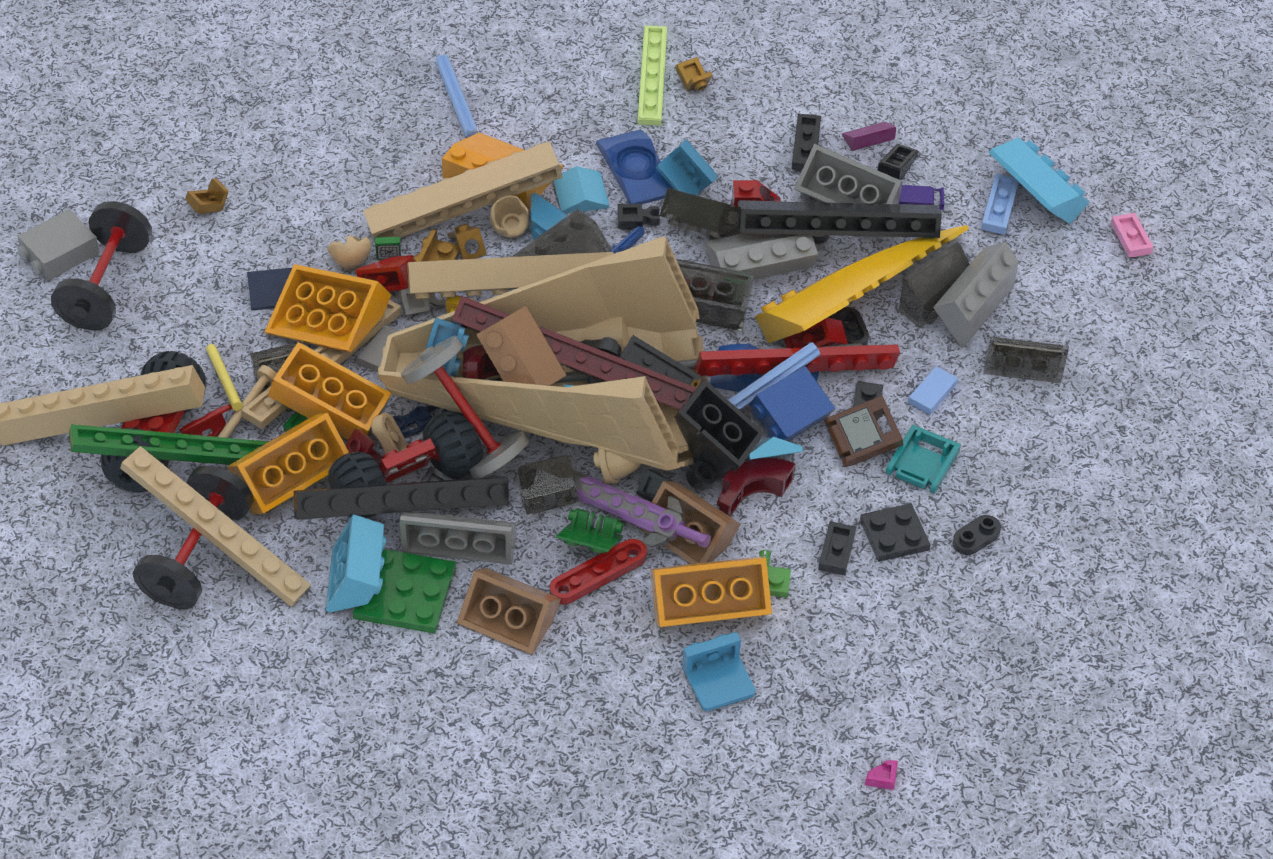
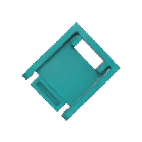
[885,424,961,494]

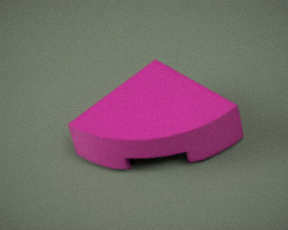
[865,760,898,790]

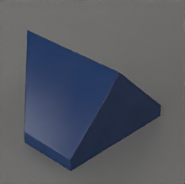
[247,267,292,311]

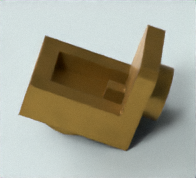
[675,57,713,92]
[185,178,229,214]

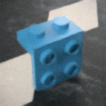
[426,318,469,377]
[682,632,756,711]

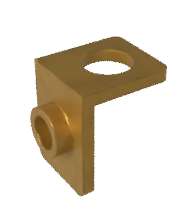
[447,223,487,260]

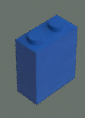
[749,366,835,441]

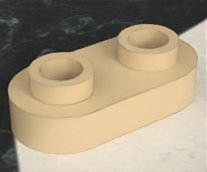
[371,413,408,454]

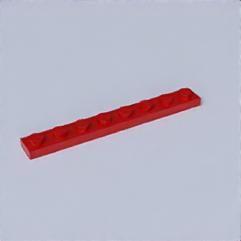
[694,344,900,377]

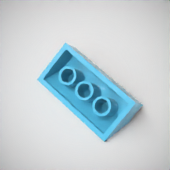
[988,137,1090,224]

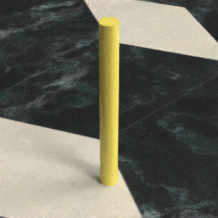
[206,344,243,411]

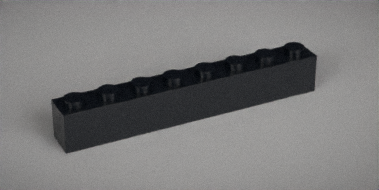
[737,200,942,238]

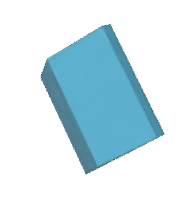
[553,166,609,214]
[745,437,803,461]

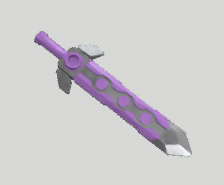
[553,470,711,548]

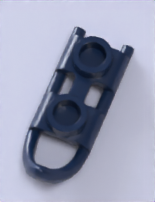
[393,405,447,438]

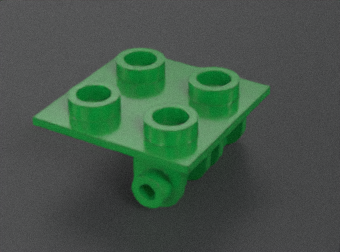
[556,508,624,553]

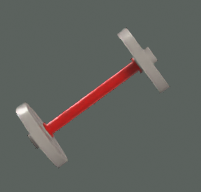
[401,336,529,478]

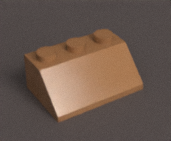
[476,306,567,386]
[638,481,741,564]
[457,568,561,655]

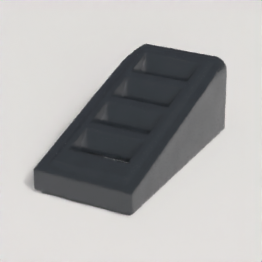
[877,144,919,180]

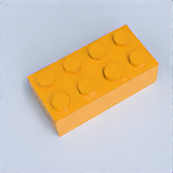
[268,342,392,440]
[227,412,349,514]
[650,556,772,627]

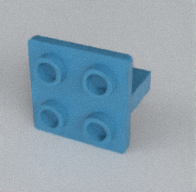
[656,139,718,203]

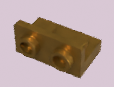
[414,229,460,262]

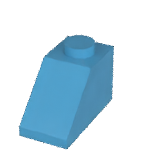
[531,193,570,249]

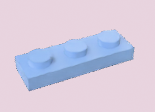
[981,174,1019,235]

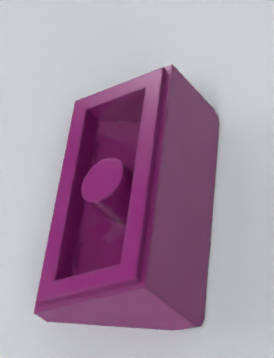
[842,122,896,151]

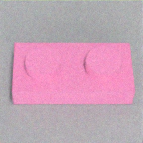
[1110,213,1153,258]

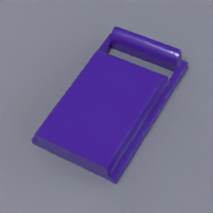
[899,185,944,210]

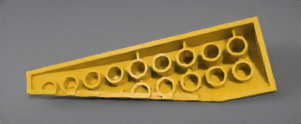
[754,225,969,343]

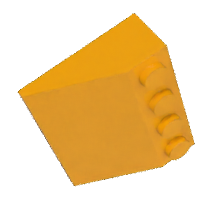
[442,132,563,210]
[264,264,391,353]

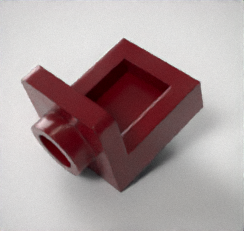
[345,429,383,465]

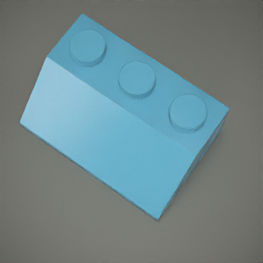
[326,514,386,612]

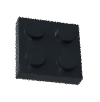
[860,503,931,562]

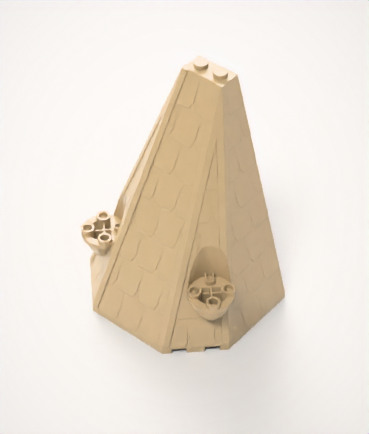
[378,237,709,485]

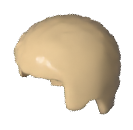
[489,195,529,238]
[327,235,371,269]

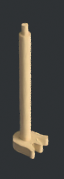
[218,365,277,438]

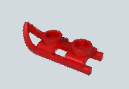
[179,404,236,437]

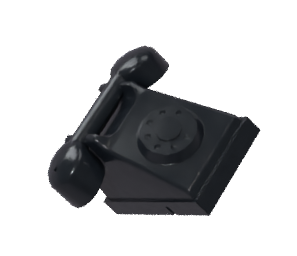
[674,380,765,490]

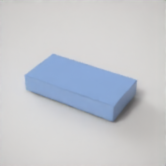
[908,366,958,415]

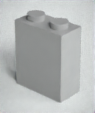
[17,209,100,281]

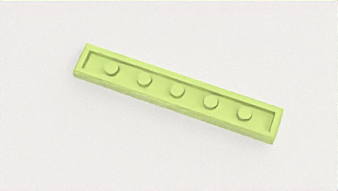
[638,25,667,126]

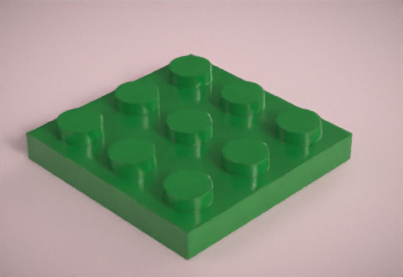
[353,549,456,634]

